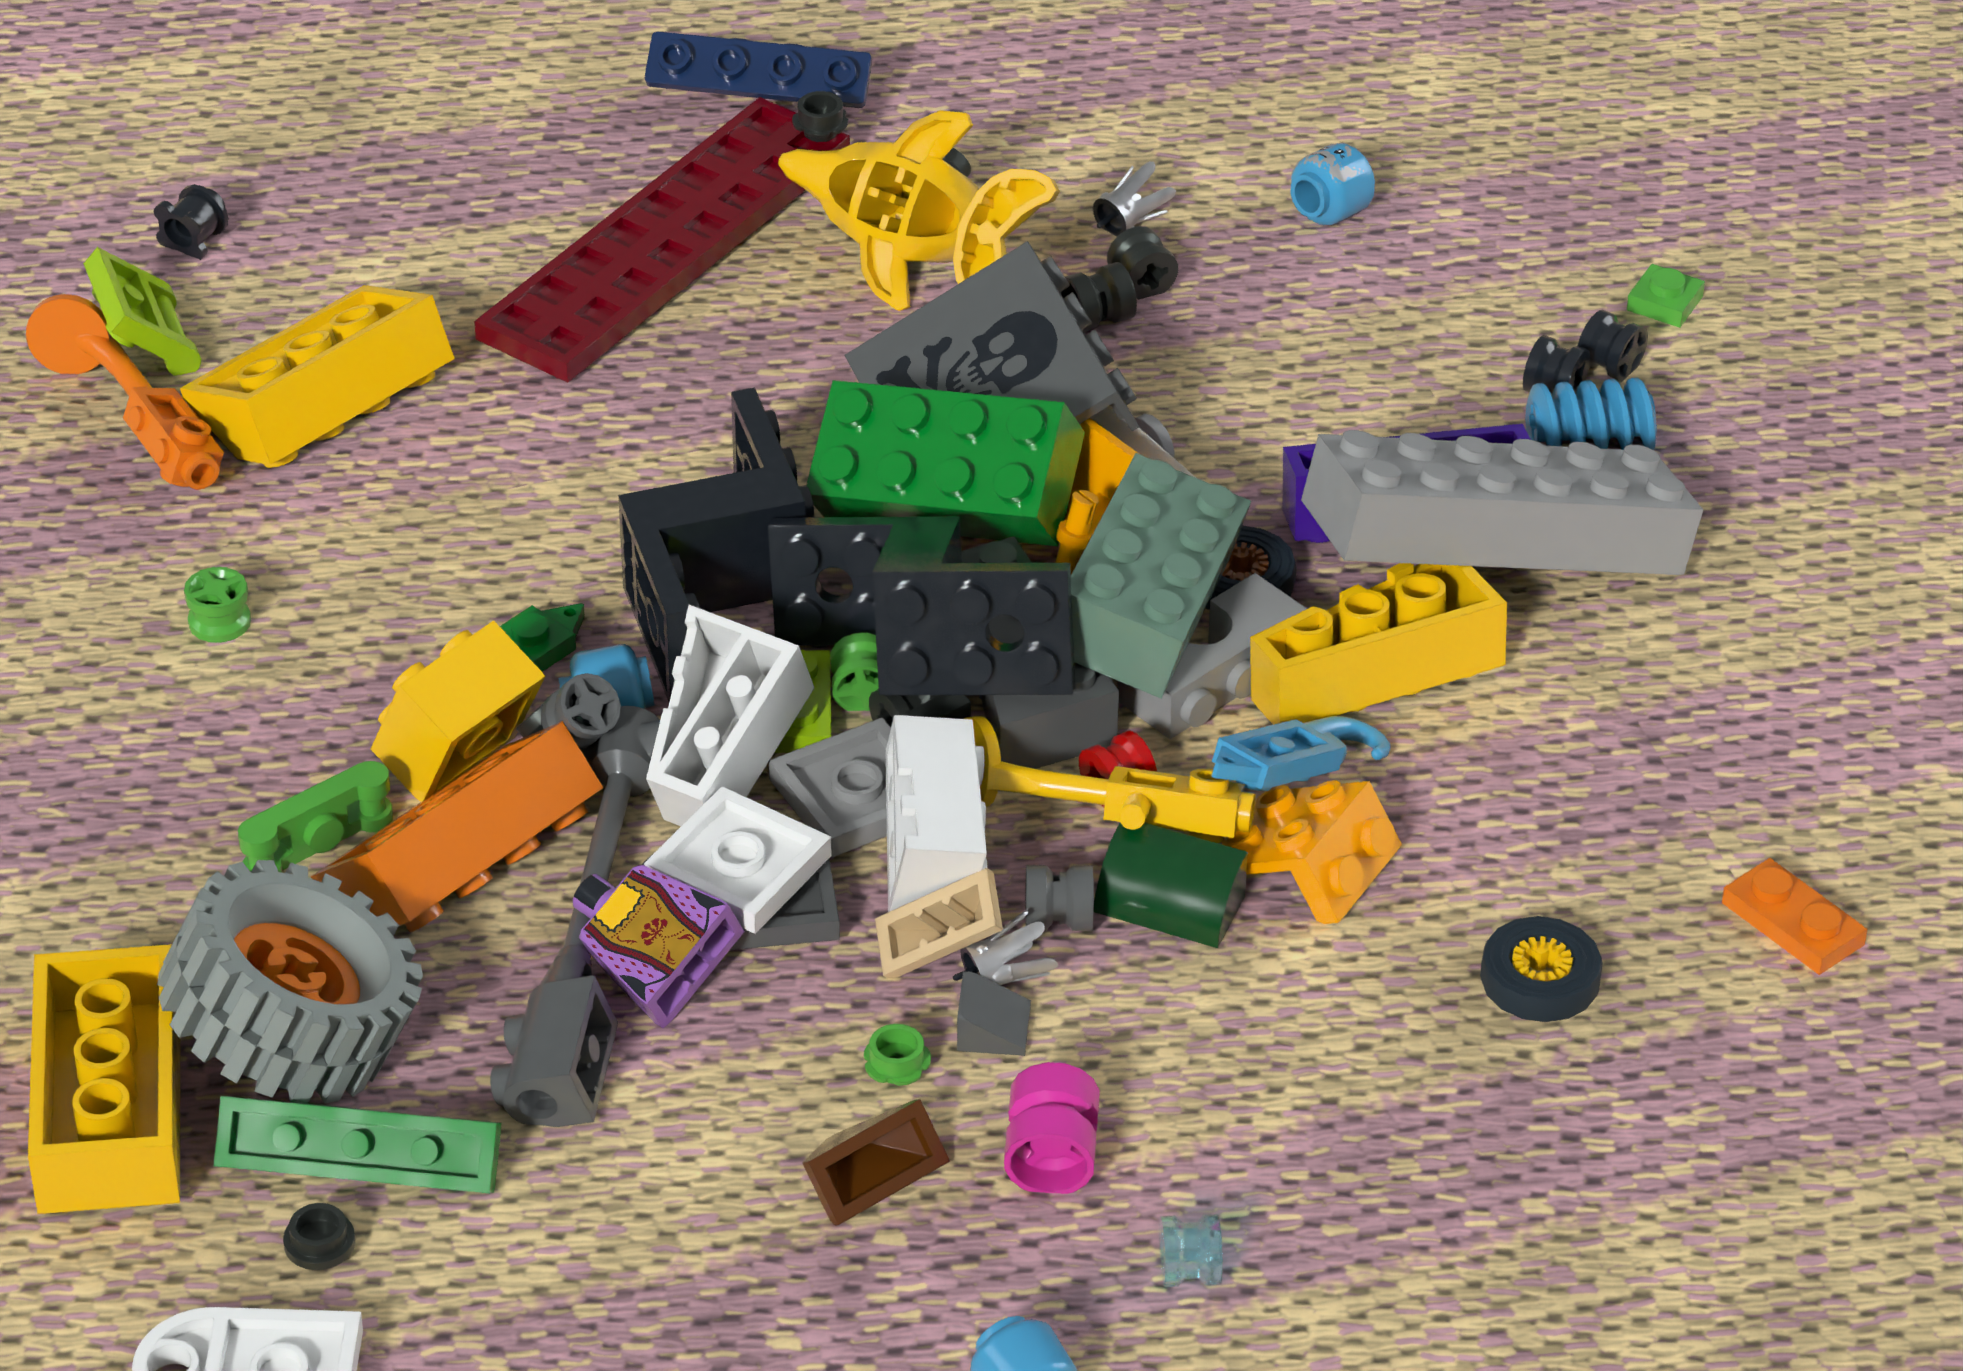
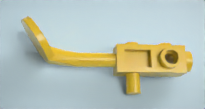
[964,716,1256,843]

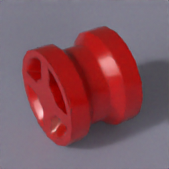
[1078,730,1157,807]

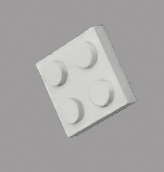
[644,786,832,934]

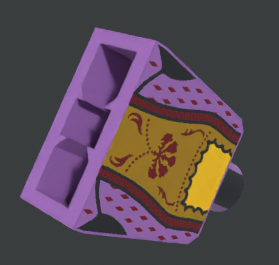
[572,865,745,1028]

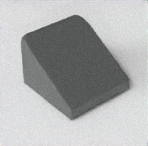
[957,971,1031,1056]

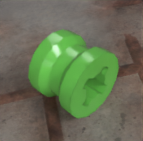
[184,567,251,643]
[830,633,879,711]

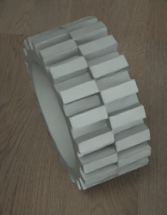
[157,860,423,1104]

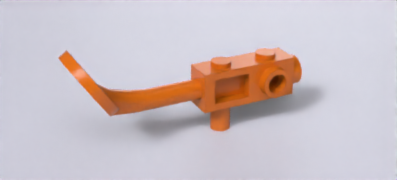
[26,294,224,490]

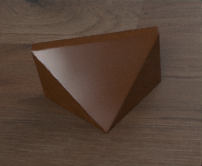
[802,1099,950,1226]

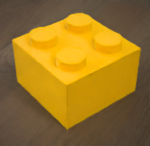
[371,620,545,802]

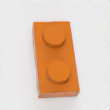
[1722,858,1868,975]

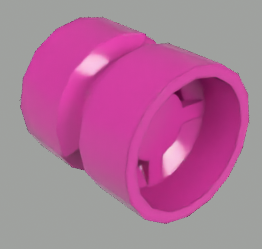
[1004,1062,1100,1194]

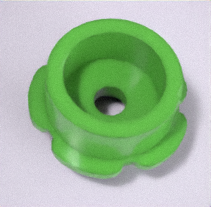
[864,1024,931,1086]

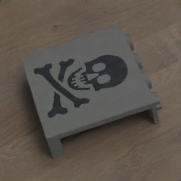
[844,241,1140,431]

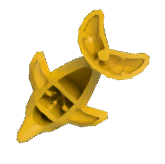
[778,110,1060,311]

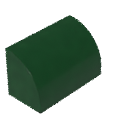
[1093,822,1248,948]

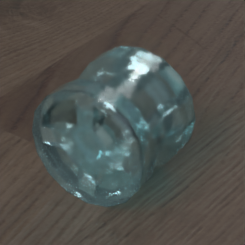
[1159,1214,1223,1287]

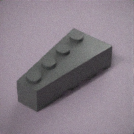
[961,536,1119,769]

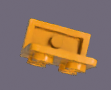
[1222,780,1402,924]

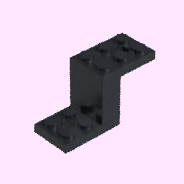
[618,387,814,702]
[768,516,1075,695]

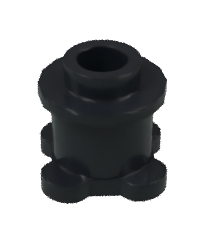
[153,184,229,260]

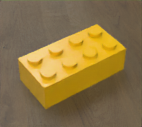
[28,944,181,1214]

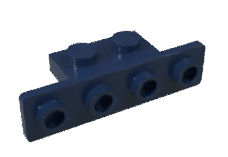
[644,31,872,108]

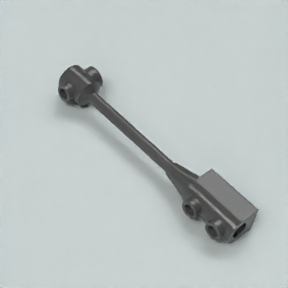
[490,706,660,1127]

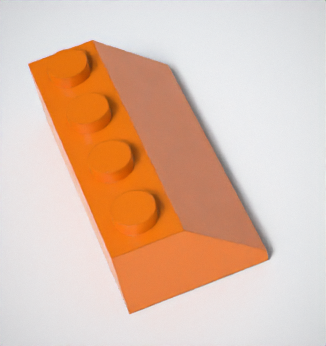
[311,721,603,932]

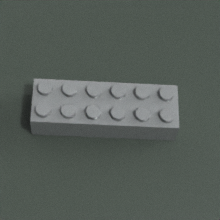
[1301,430,1703,575]

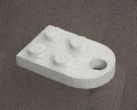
[132,1307,363,1371]

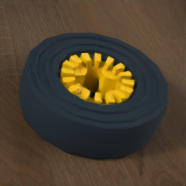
[1480,916,1603,1022]

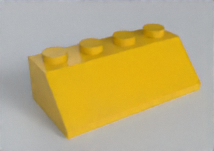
[180,285,455,468]

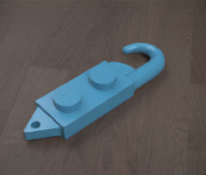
[1212,716,1391,791]

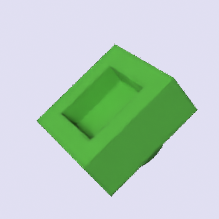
[1627,264,1705,328]

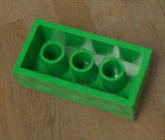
[806,380,1085,547]

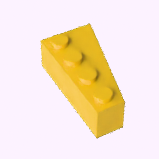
[1250,563,1507,725]

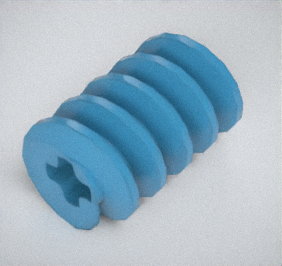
[1525,378,1657,450]

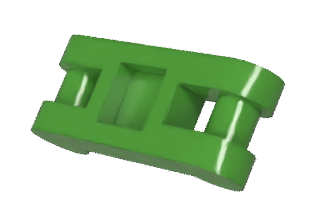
[238,761,393,873]

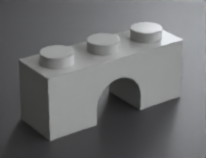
[1117,573,1307,739]

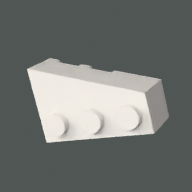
[646,605,814,826]
[886,715,987,912]

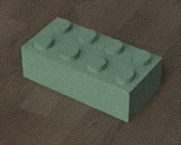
[1071,453,1252,699]

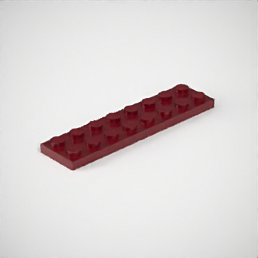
[474,97,850,383]

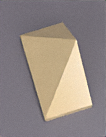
[875,868,1003,979]

